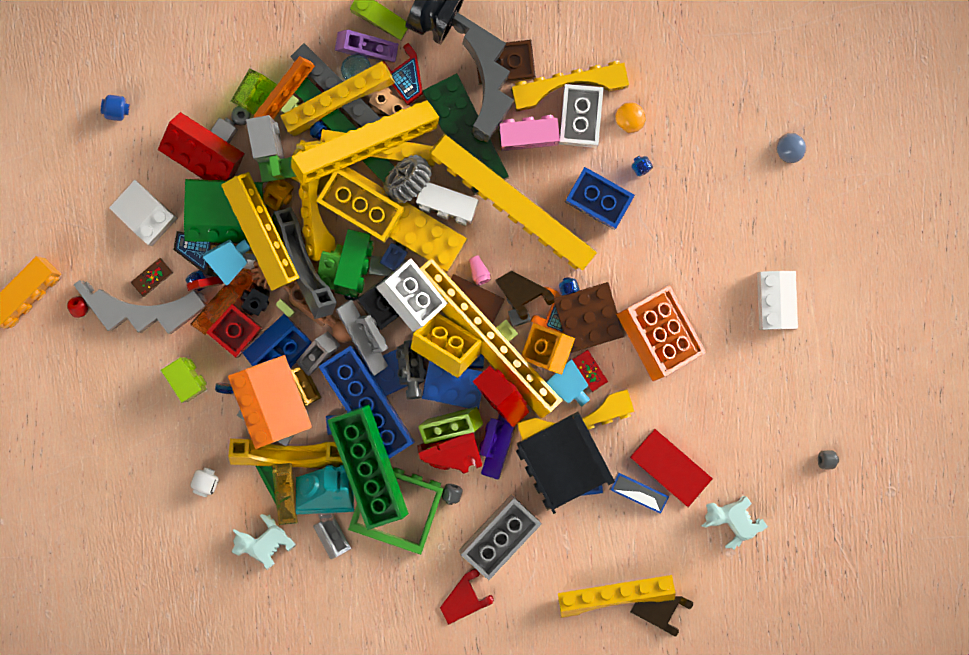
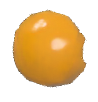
[615,102,646,133]

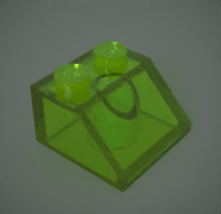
[230,68,278,116]

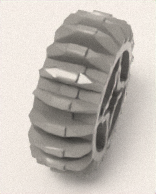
[383,155,432,204]

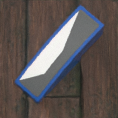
[610,472,669,514]

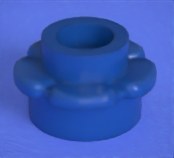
[310,121,328,139]

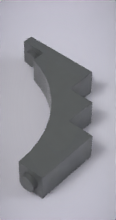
[452,12,514,143]

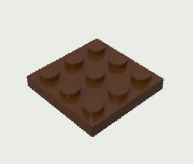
[554,282,624,353]

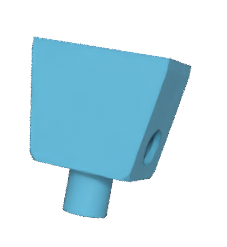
[203,239,251,286]
[546,359,590,407]

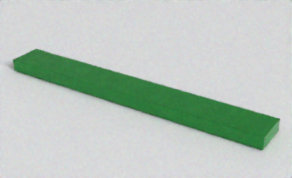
[295,77,394,183]

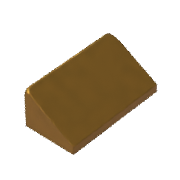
[291,366,322,406]

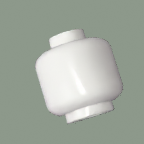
[190,467,219,497]

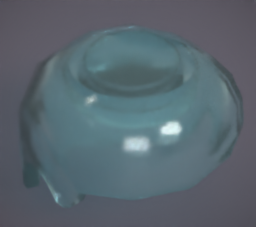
[341,54,371,80]

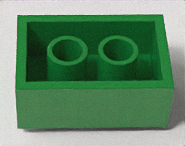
[333,229,374,298]

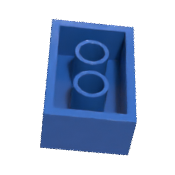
[565,167,635,230]
[422,361,483,410]

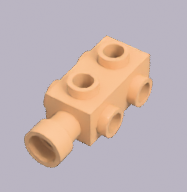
[363,88,411,117]

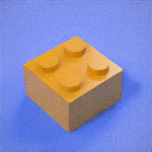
[521,323,575,375]

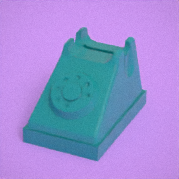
[296,465,354,515]

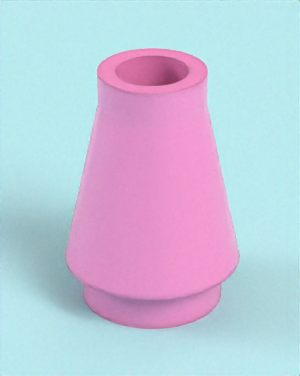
[469,256,491,285]

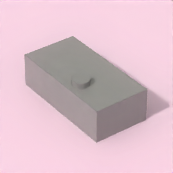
[246,115,284,163]
[459,494,541,580]

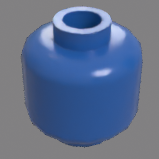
[101,95,130,121]

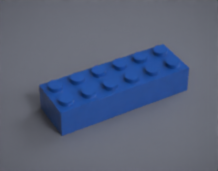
[318,345,415,459]

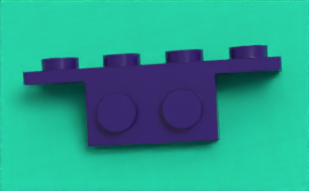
[480,414,516,480]

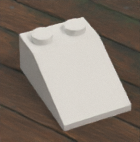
[109,180,178,246]

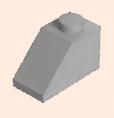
[296,332,341,376]

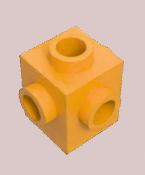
[263,179,294,211]

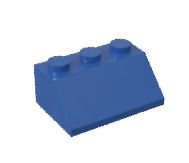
[242,314,312,368]

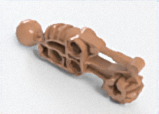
[250,261,352,343]

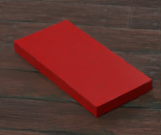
[630,428,713,507]

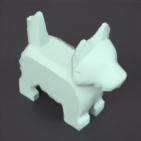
[701,496,768,550]
[232,514,296,570]

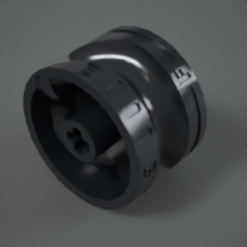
[405,0,464,45]

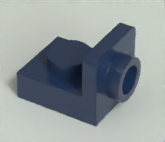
[380,242,408,271]

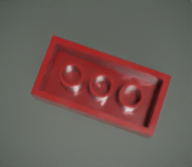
[157,112,245,181]

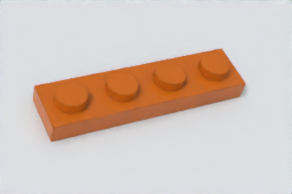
[254,56,315,120]

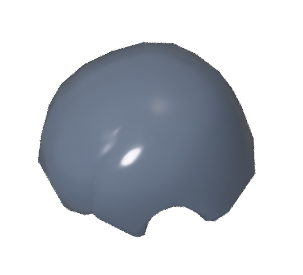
[777,133,806,163]

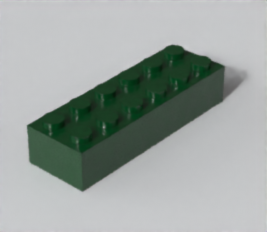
[423,73,509,195]

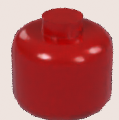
[67,296,89,318]

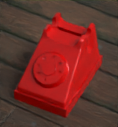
[417,432,483,474]

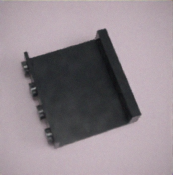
[516,412,615,514]

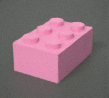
[499,115,560,151]

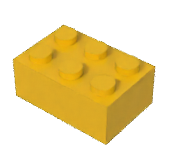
[411,313,483,378]

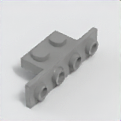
[335,300,388,376]

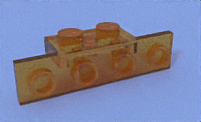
[190,269,254,335]

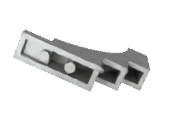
[74,280,208,334]

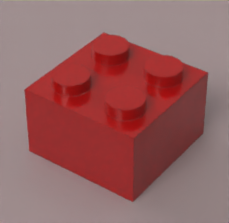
[206,303,263,358]

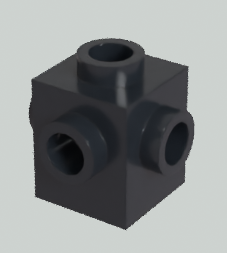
[240,282,270,316]

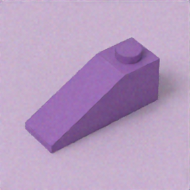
[334,29,398,63]

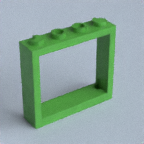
[348,467,444,555]

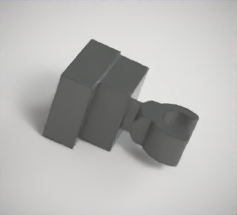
[507,298,531,327]

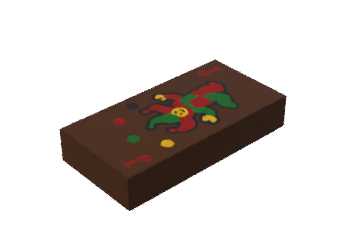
[131,258,173,297]

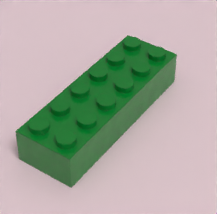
[327,404,409,530]

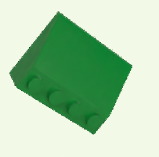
[184,179,264,244]

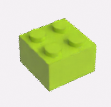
[161,357,207,403]

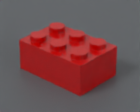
[473,366,529,427]

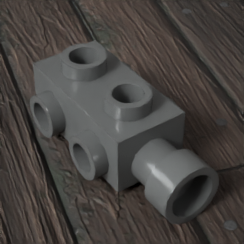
[396,340,427,399]

